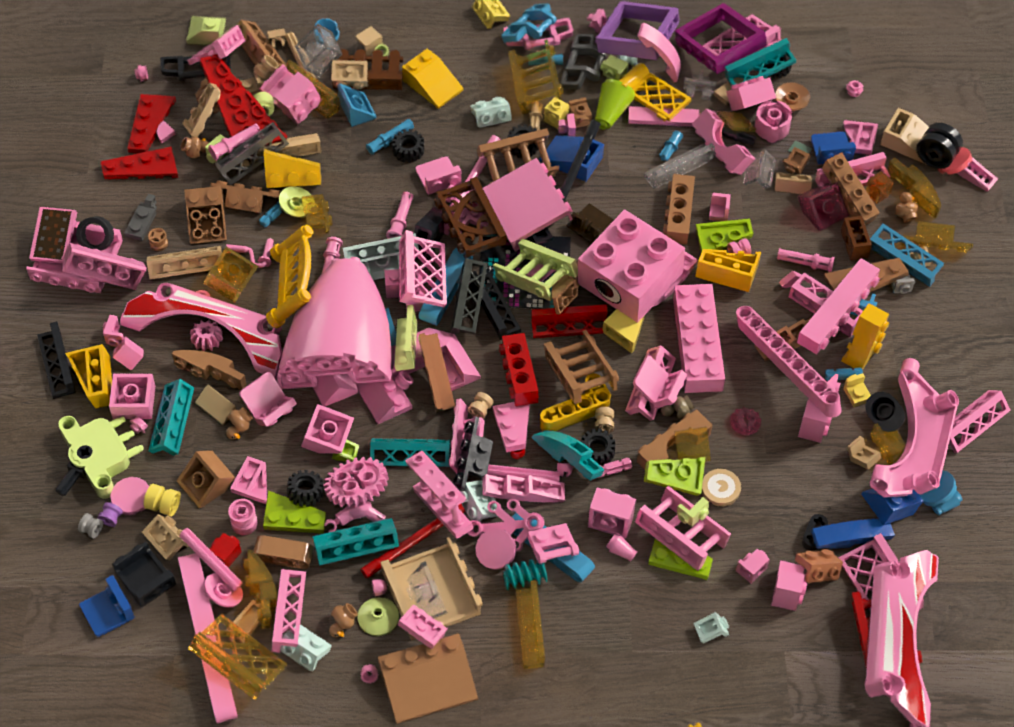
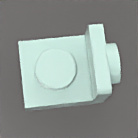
[693,612,729,643]

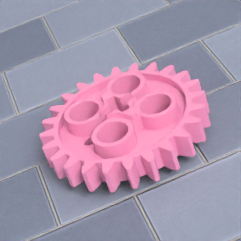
[324,457,389,508]

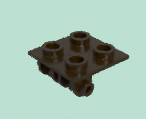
[566,203,614,243]

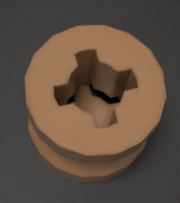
[148,228,168,251]

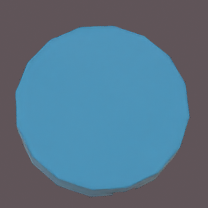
[919,470,957,507]

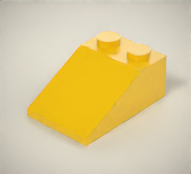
[402,49,464,109]

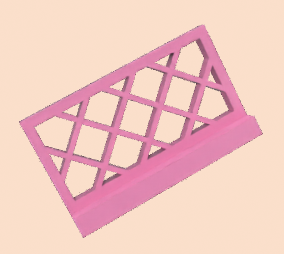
[703,14,781,56]
[399,230,447,308]
[838,533,924,613]

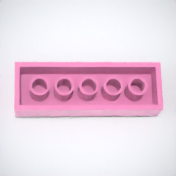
[673,284,725,393]

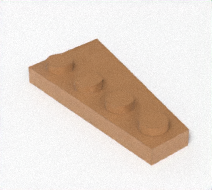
[824,258,909,292]

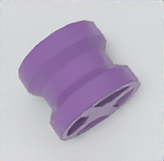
[97,502,123,527]

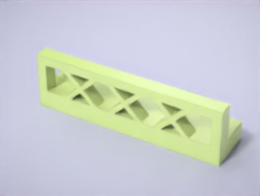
[394,305,417,371]

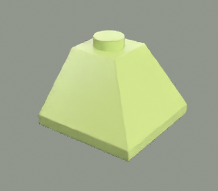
[186,16,226,45]

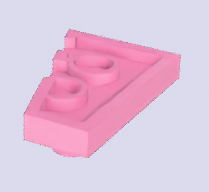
[492,402,530,453]

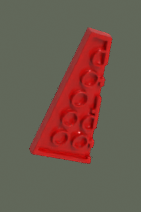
[200,54,288,148]

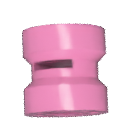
[727,238,752,254]

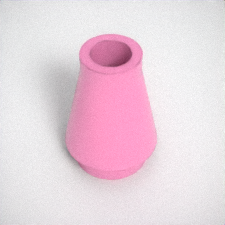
[606,534,637,562]

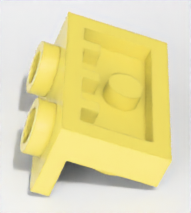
[472,0,510,29]

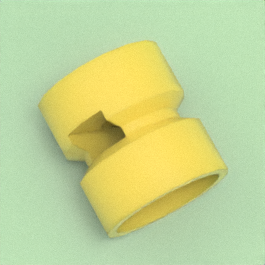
[144,484,181,517]

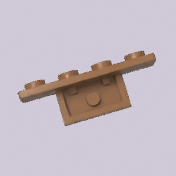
[210,180,280,213]

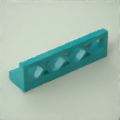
[725,38,796,86]
[149,379,194,456]
[370,438,450,467]

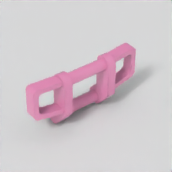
[503,18,573,50]

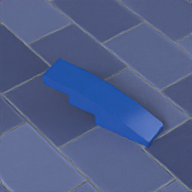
[811,519,895,548]

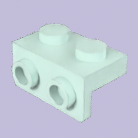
[471,97,512,128]
[280,625,332,671]

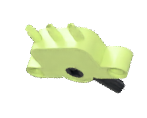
[56,416,144,499]

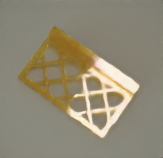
[189,614,287,700]

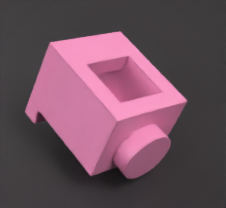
[736,549,770,584]

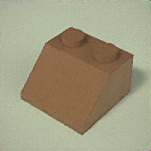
[177,451,235,508]

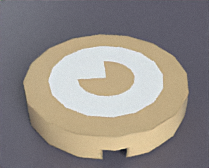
[702,469,741,507]

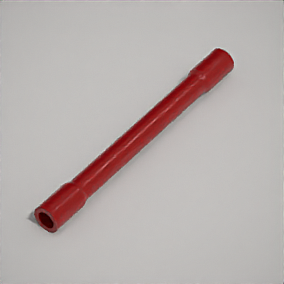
[360,504,465,579]

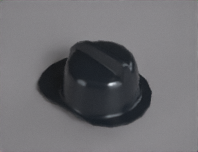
[865,391,905,432]

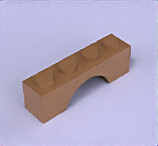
[637,409,712,470]

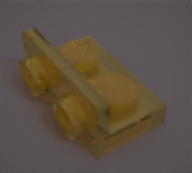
[301,194,332,233]
[870,423,906,465]

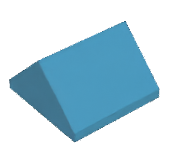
[338,84,377,127]

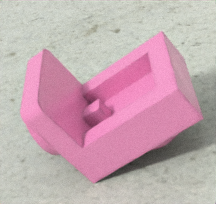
[103,315,124,347]

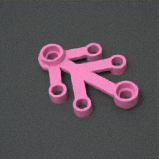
[467,499,544,552]

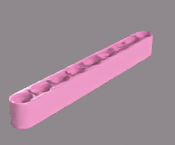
[736,306,841,418]
[178,553,238,723]

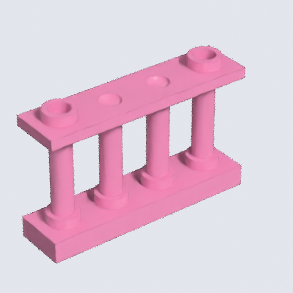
[405,451,474,539]
[635,486,731,571]

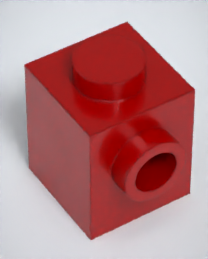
[210,533,242,568]

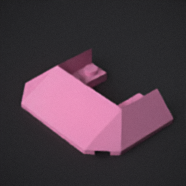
[356,328,481,424]

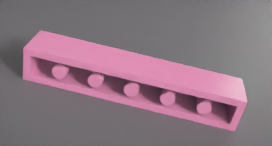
[797,258,880,355]

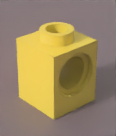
[544,97,569,129]

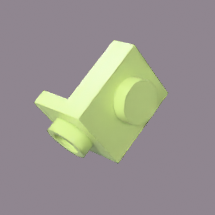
[677,497,709,527]

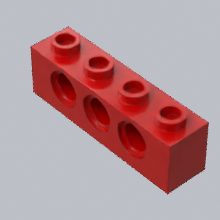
[499,333,538,406]

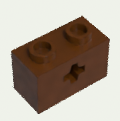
[841,216,872,260]

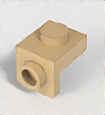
[847,436,881,470]

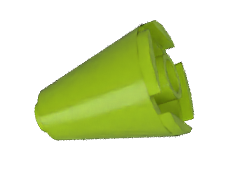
[595,79,635,130]

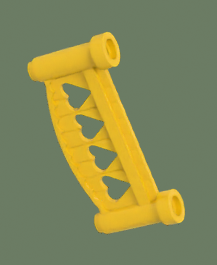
[266,225,313,328]

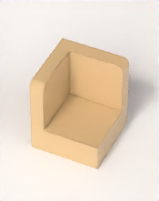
[356,26,382,56]

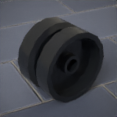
[916,123,963,169]

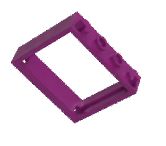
[675,3,767,74]

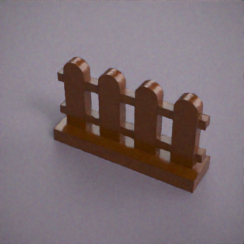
[332,49,403,90]

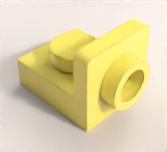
[843,373,871,407]

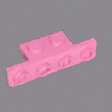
[449,398,484,473]

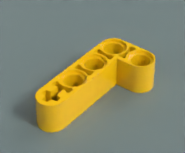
[540,373,611,431]

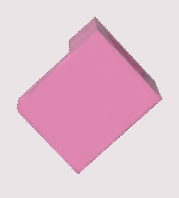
[709,193,730,221]
[113,337,144,370]

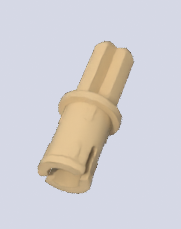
[529,101,543,131]

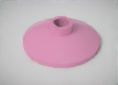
[204,573,243,607]

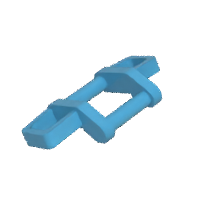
[501,4,557,42]

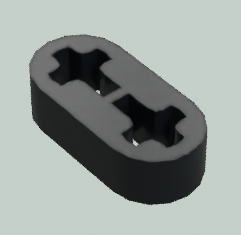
[802,514,828,551]

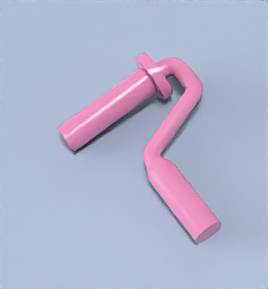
[226,239,274,268]

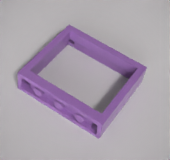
[595,1,679,60]

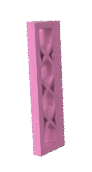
[815,152,890,197]
[789,273,863,337]
[625,345,676,421]
[949,390,1010,453]
[272,569,306,653]

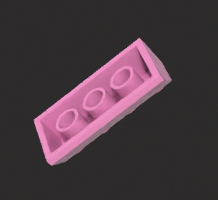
[62,243,146,290]

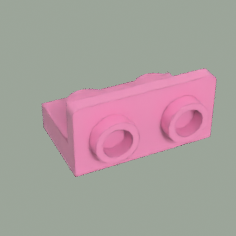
[259,65,294,108]
[398,605,447,649]

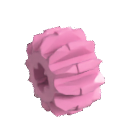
[190,319,223,352]

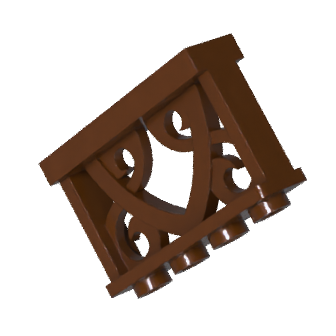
[434,176,507,259]

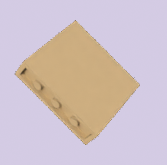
[381,537,483,640]

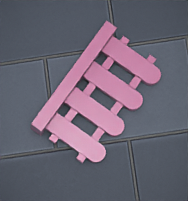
[187,25,246,65]

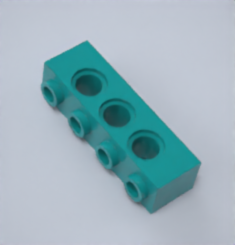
[313,518,399,565]

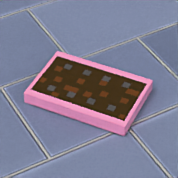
[29,207,77,264]

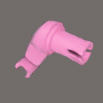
[325,500,386,532]

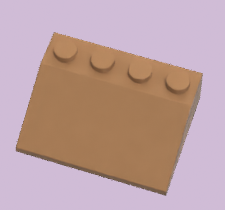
[378,634,478,724]

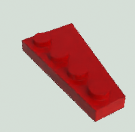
[128,94,176,153]
[100,147,179,179]

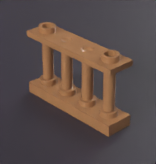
[477,128,560,184]
[544,330,619,404]

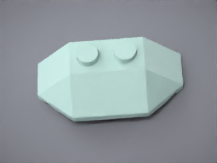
[342,233,419,280]

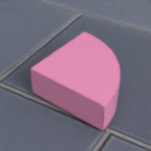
[157,121,176,144]
[779,271,801,288]

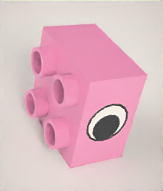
[578,209,685,323]

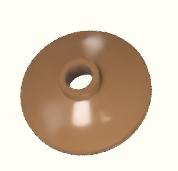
[775,83,810,111]

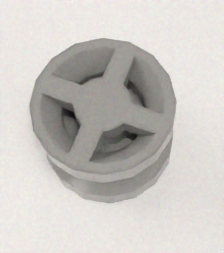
[78,513,103,538]

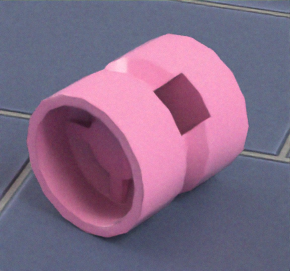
[228,499,257,535]

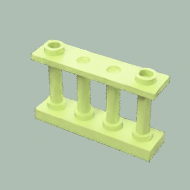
[493,239,578,301]

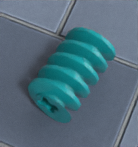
[503,559,547,590]

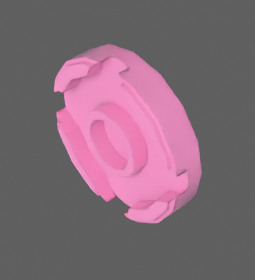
[110,477,149,515]
[476,528,516,570]

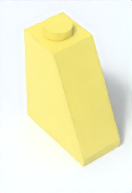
[603,309,645,353]

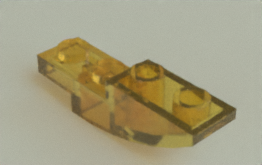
[887,158,941,219]
[243,550,278,629]

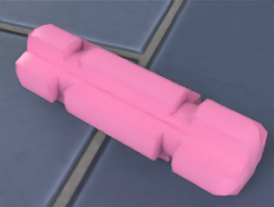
[597,458,632,478]

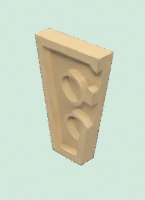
[182,83,221,137]

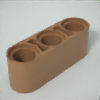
[252,535,314,569]

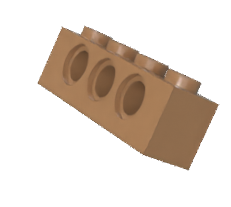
[821,152,880,225]
[663,174,695,245]

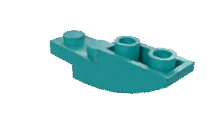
[532,430,605,480]

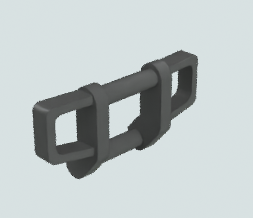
[561,34,607,89]

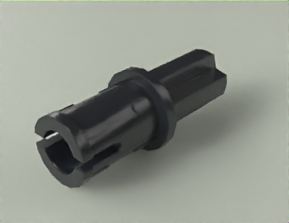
[722,124,756,145]

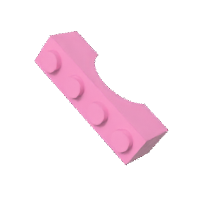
[692,109,755,174]

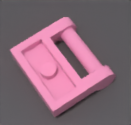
[527,523,579,564]

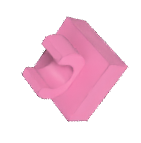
[587,9,608,33]
[558,114,576,137]

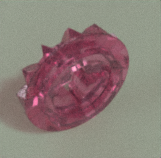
[730,407,762,435]

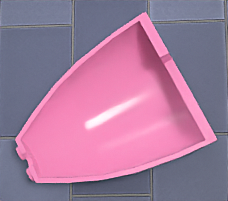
[277,257,392,389]

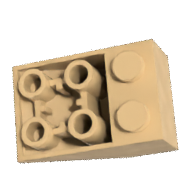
[881,108,928,164]

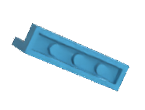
[870,224,944,287]

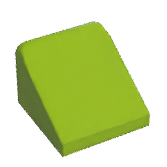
[332,439,359,462]

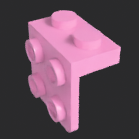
[416,157,461,195]
[633,356,687,408]
[239,372,297,427]

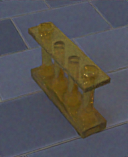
[508,39,564,114]

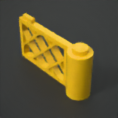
[619,63,691,122]

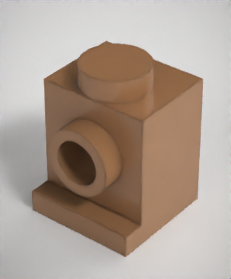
[569,97,592,128]

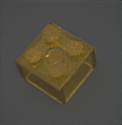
[203,246,258,303]

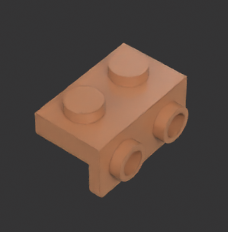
[795,549,843,583]

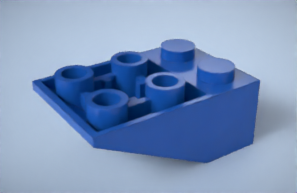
[539,136,604,182]

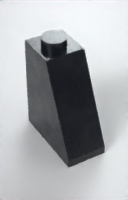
[414,207,444,260]

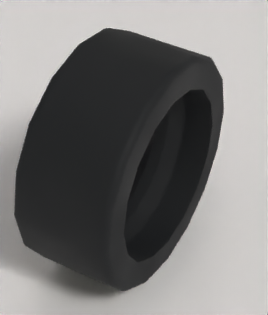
[76,216,114,251]

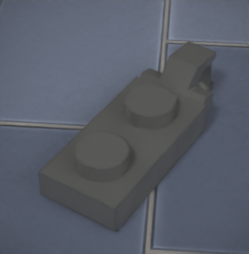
[124,194,157,241]

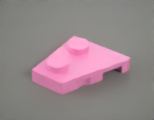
[844,120,878,155]
[230,456,267,504]

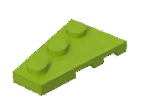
[695,219,753,253]
[644,457,705,496]
[263,491,326,534]
[648,538,713,580]

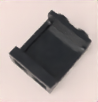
[112,541,176,607]

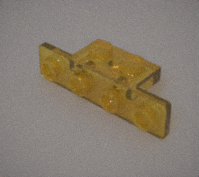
[901,221,973,253]

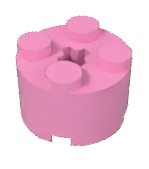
[754,100,792,143]

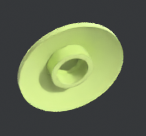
[279,186,315,218]
[358,597,399,636]

